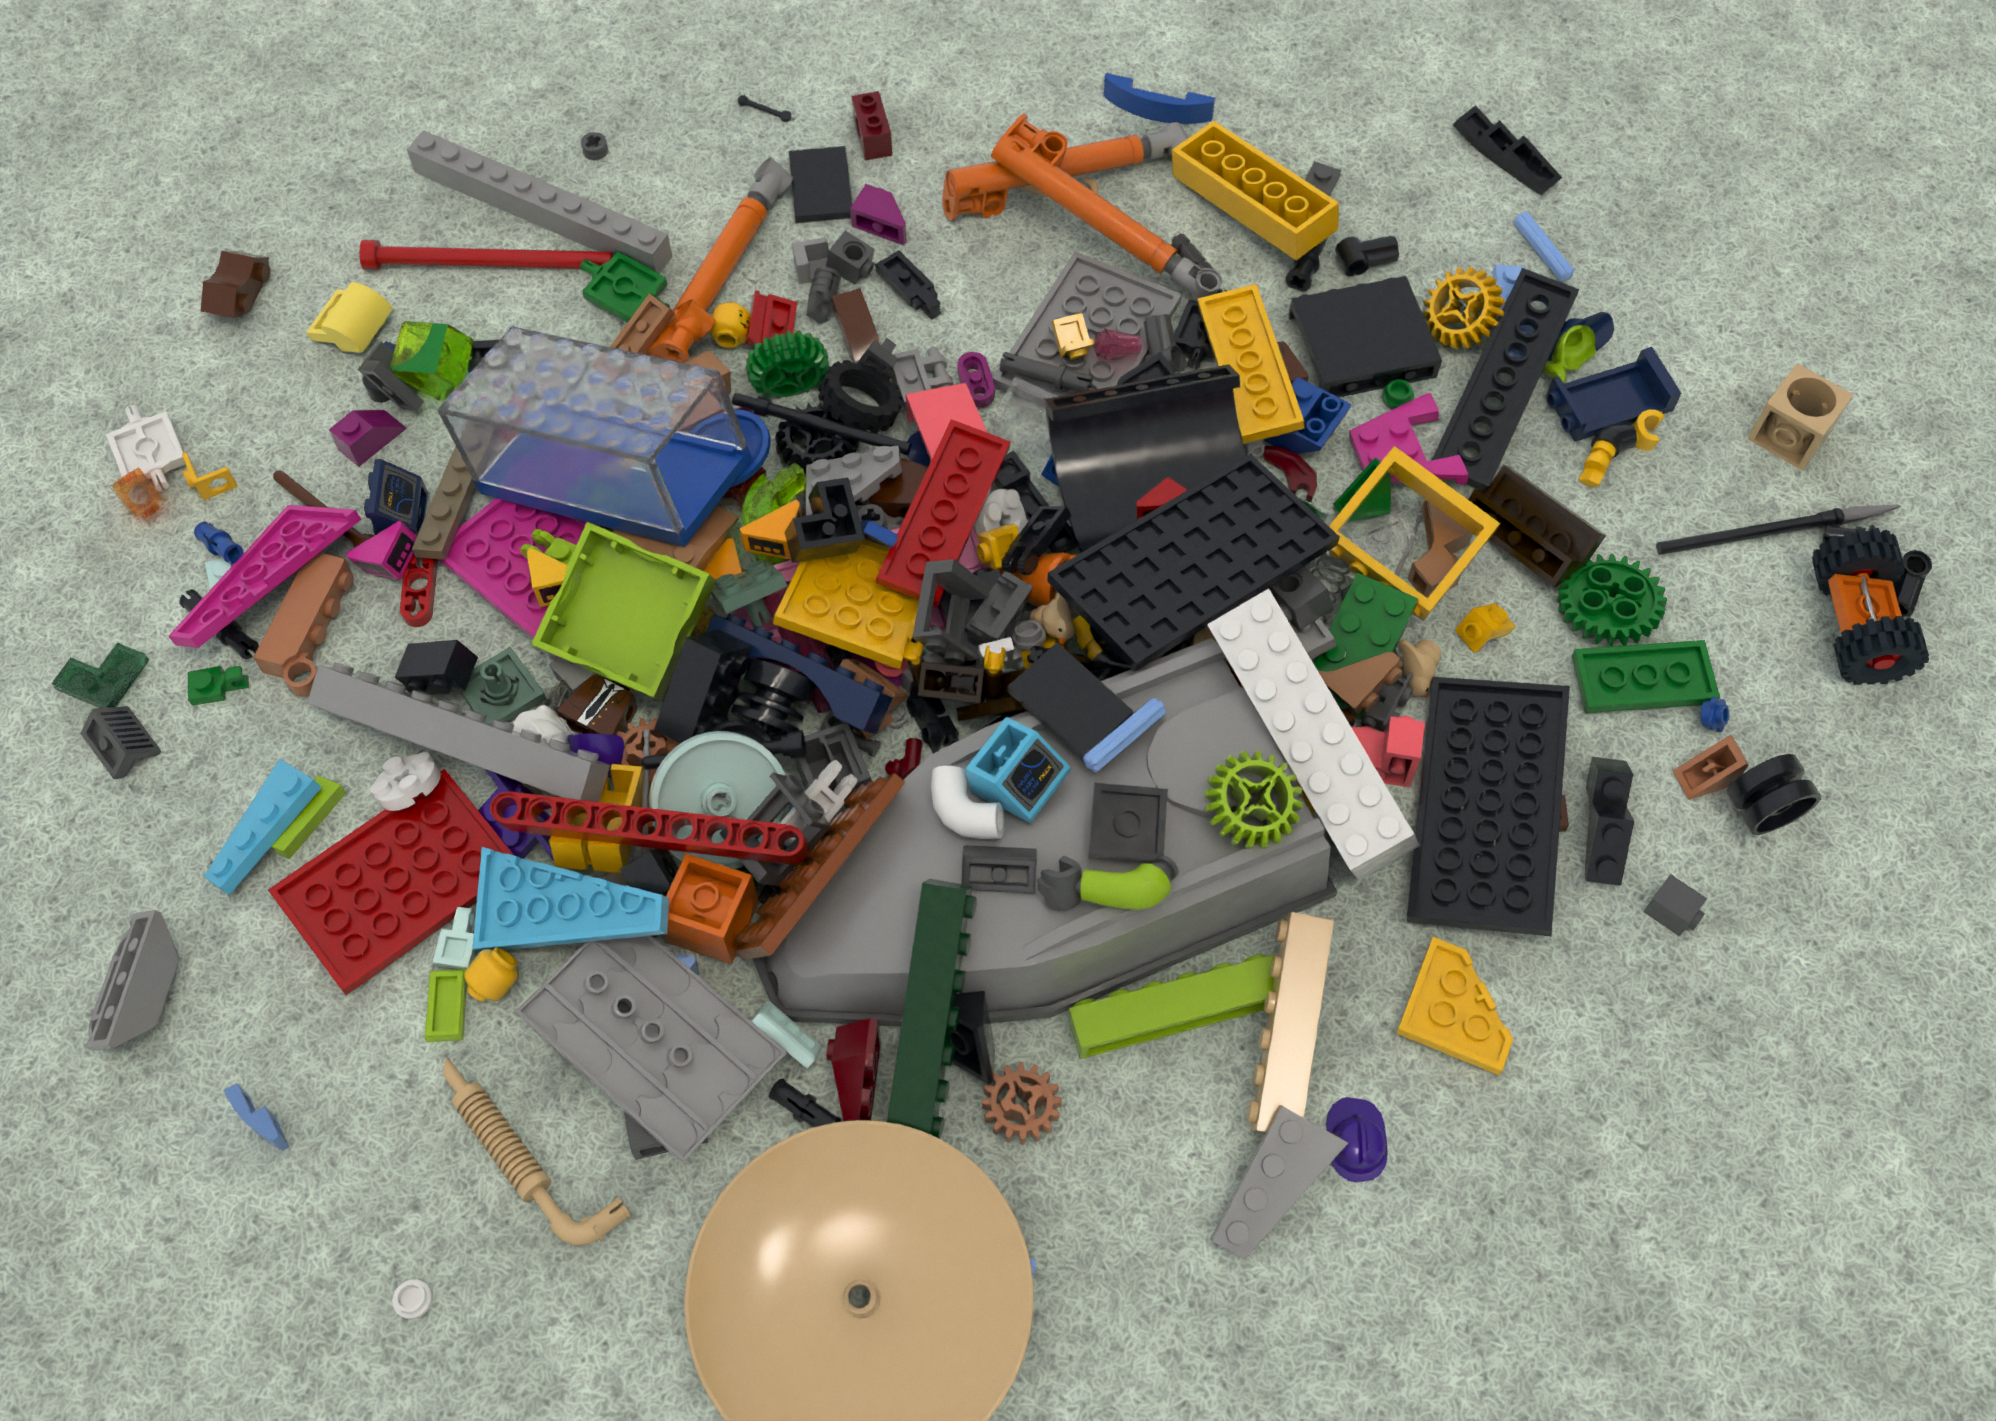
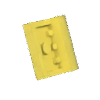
[306,282,393,353]

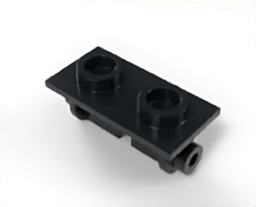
[906,685,959,753]

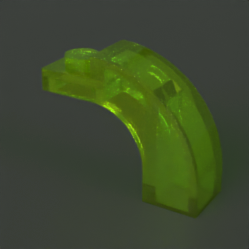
[742,462,806,565]

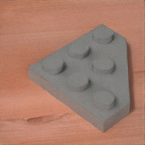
[806,445,902,516]

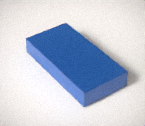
[860,520,898,547]

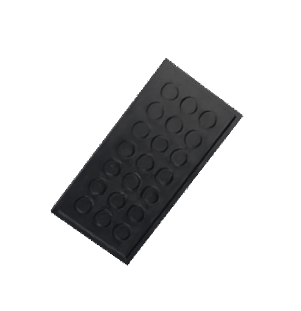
[1407,677,1570,936]

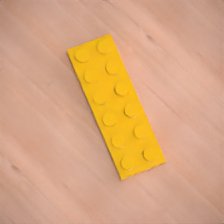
[1197,284,1305,444]

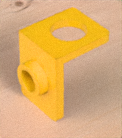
[181,452,238,500]

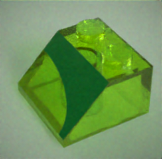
[389,321,474,401]

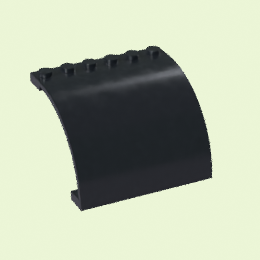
[1044,364,1246,553]

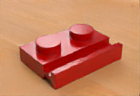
[745,290,797,346]

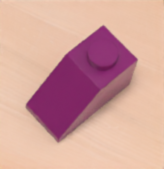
[850,184,907,245]
[329,410,406,467]

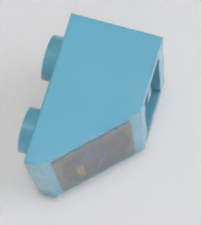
[965,717,1071,823]

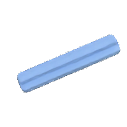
[1514,211,1574,282]
[1083,698,1166,772]

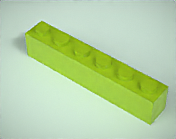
[1068,954,1275,1059]

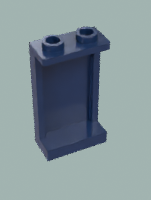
[1546,347,1682,442]

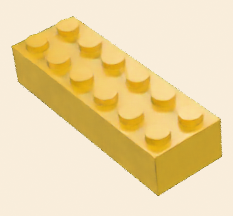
[1172,121,1339,260]

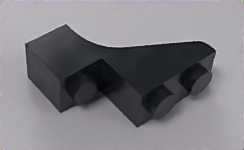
[1585,757,1634,885]

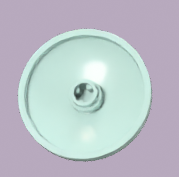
[649,731,790,869]

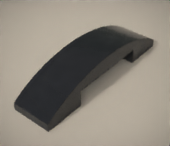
[994,450,1078,554]

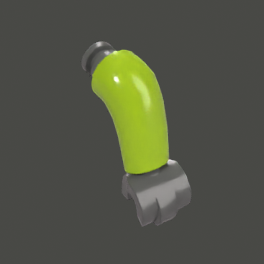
[1037,855,1178,910]

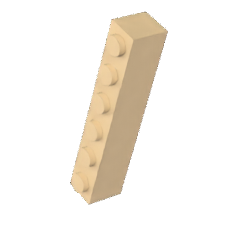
[1246,912,1334,1134]

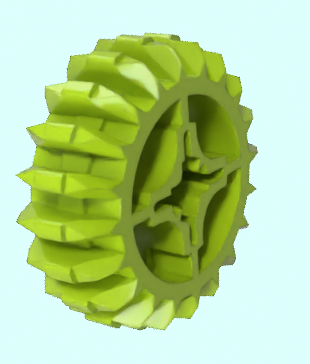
[1204,751,1303,849]

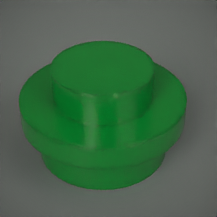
[1383,380,1414,409]

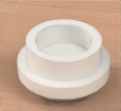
[392,1279,432,1319]

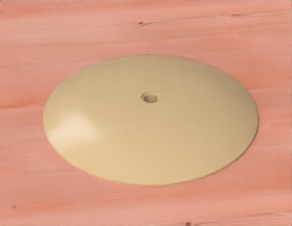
[684,1120,1034,1421]

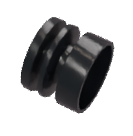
[731,659,817,736]

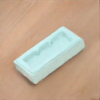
[752,1001,822,1069]

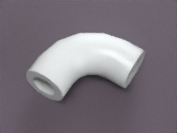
[931,766,1004,840]

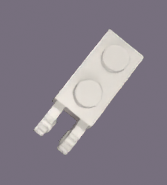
[780,760,858,847]

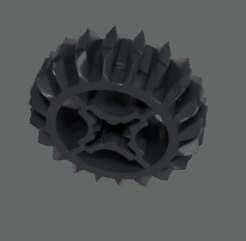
[775,401,860,479]

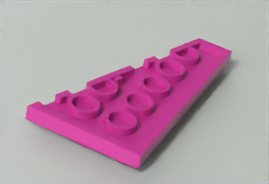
[169,505,362,648]

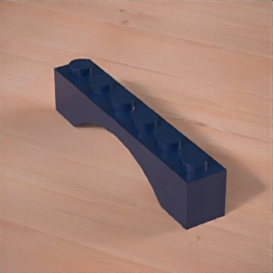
[706,613,893,734]

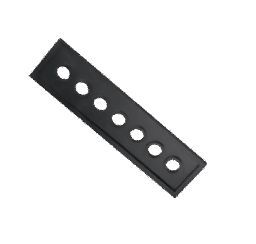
[1431,268,1580,491]

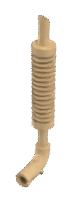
[443,1057,631,1246]

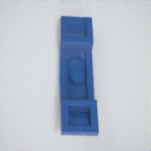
[1103,73,1215,124]

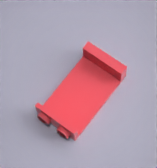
[906,383,988,461]

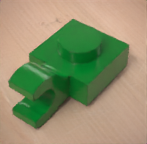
[187,666,249,706]

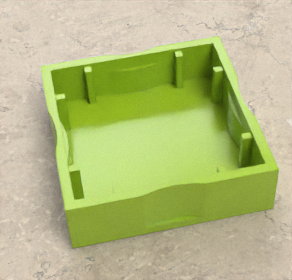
[531,522,716,702]

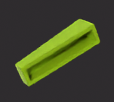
[272,775,346,859]

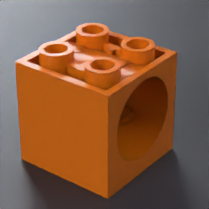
[664,853,759,965]

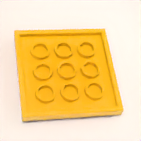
[773,539,919,670]

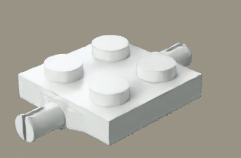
[106,405,186,492]

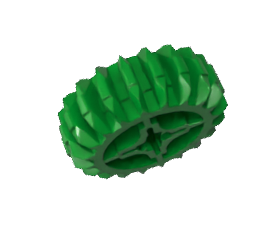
[746,330,829,399]

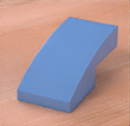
[223,1083,289,1151]

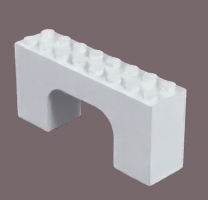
[1207,588,1420,880]

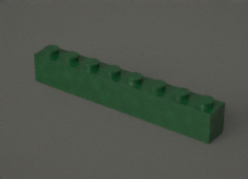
[887,879,977,1139]

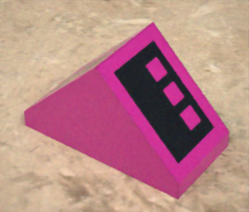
[346,520,417,580]

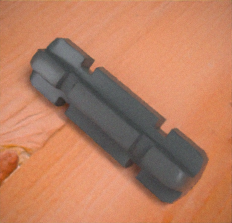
[1171,233,1214,269]

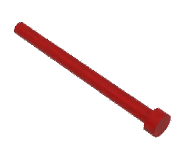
[359,240,613,270]

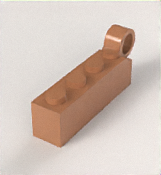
[253,552,354,697]

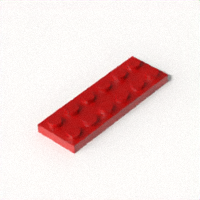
[876,419,1011,607]

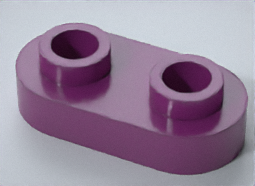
[957,352,995,408]

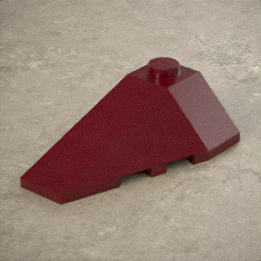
[826,1018,881,1122]

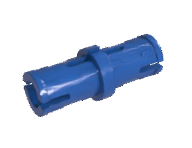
[194,521,244,564]

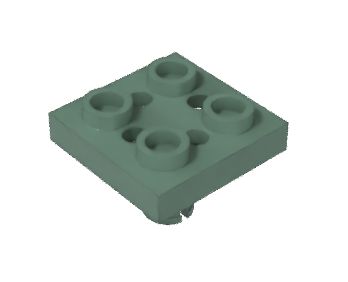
[711,560,788,627]
[460,646,547,723]

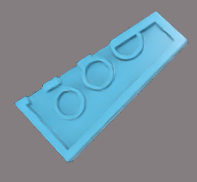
[204,759,322,895]

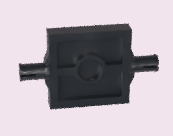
[1174,289,1227,370]

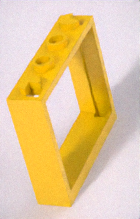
[1329,446,1500,621]

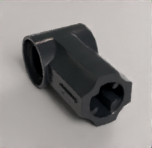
[1335,236,1399,277]
[1893,550,1932,617]

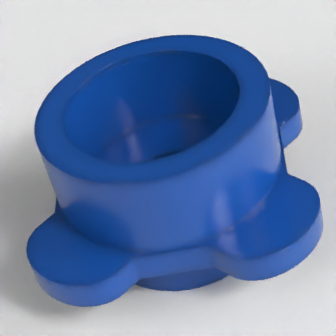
[1700,697,1729,732]

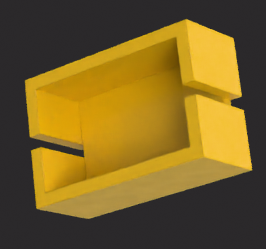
[549,764,644,873]

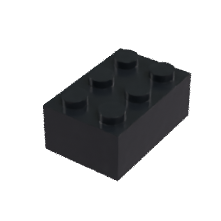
[654,629,752,743]

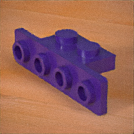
[478,769,554,861]

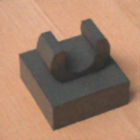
[858,338,899,375]

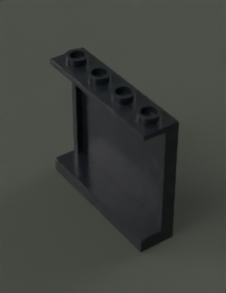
[1288,276,1442,398]

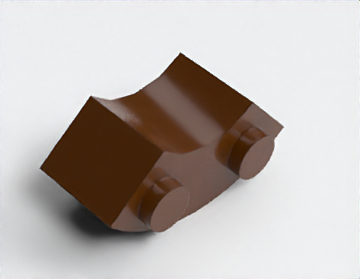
[200,251,271,318]

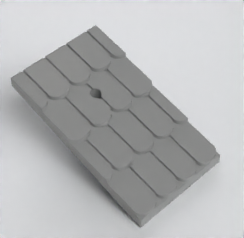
[514,936,788,1162]

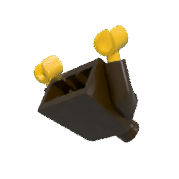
[901,636,1006,703]

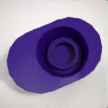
[1326,1097,1388,1182]

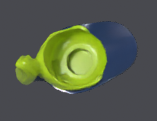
[1543,312,1614,383]

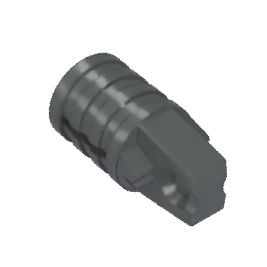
[806,267,841,323]

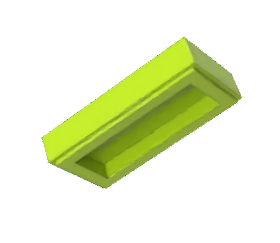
[425,969,467,1042]

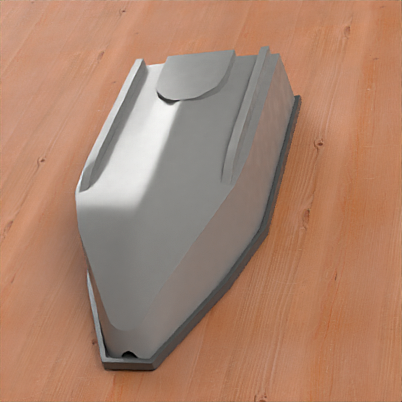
[753,638,1337,1026]

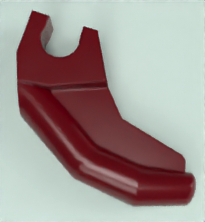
[1262,446,1317,503]

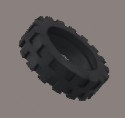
[818,360,903,433]

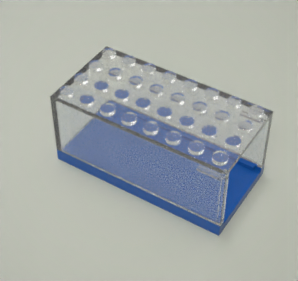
[437,326,752,547]

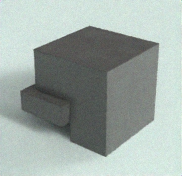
[795,722,871,792]

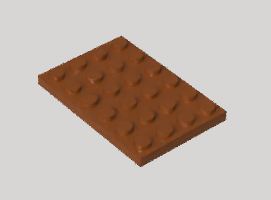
[734,773,906,960]

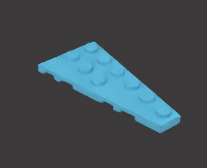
[472,847,669,952]

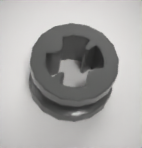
[581,132,608,160]

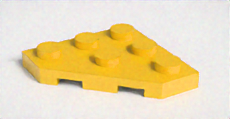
[1396,937,1513,1076]

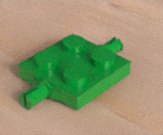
[580,251,670,323]

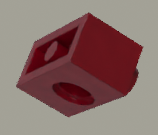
[851,91,893,161]

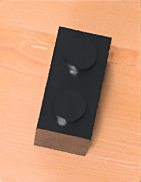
[394,640,478,694]

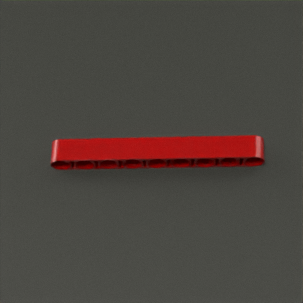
[490,791,808,865]

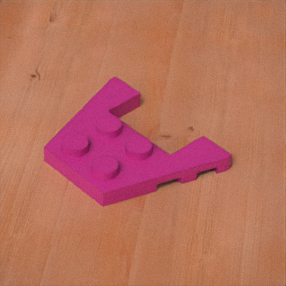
[1349,393,1469,484]

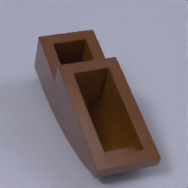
[832,288,891,378]

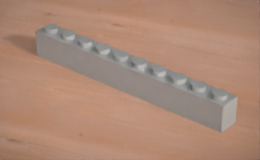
[406,130,673,274]
[307,662,610,802]

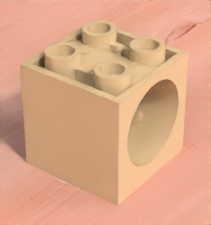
[1748,363,1853,471]

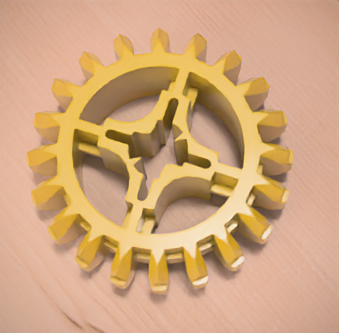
[1422,267,1505,349]

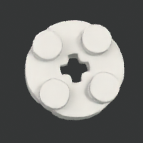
[975,489,1028,534]
[370,752,441,811]

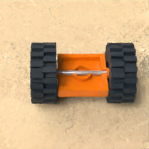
[1812,528,1929,685]

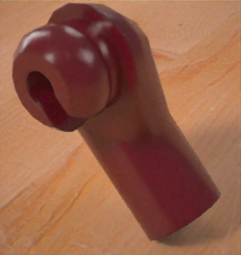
[885,738,922,780]

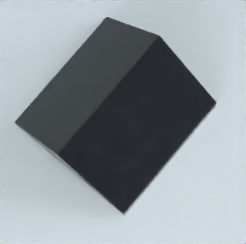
[950,991,995,1085]

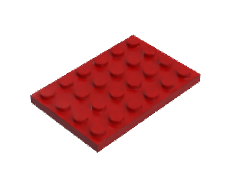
[268,769,514,995]

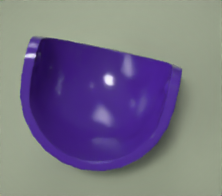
[567,734,624,778]

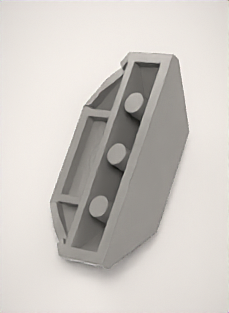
[86,910,179,1051]

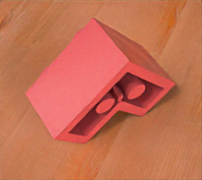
[1351,716,1425,788]

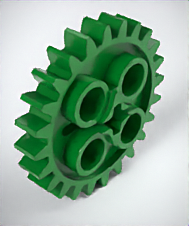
[1557,554,1667,646]

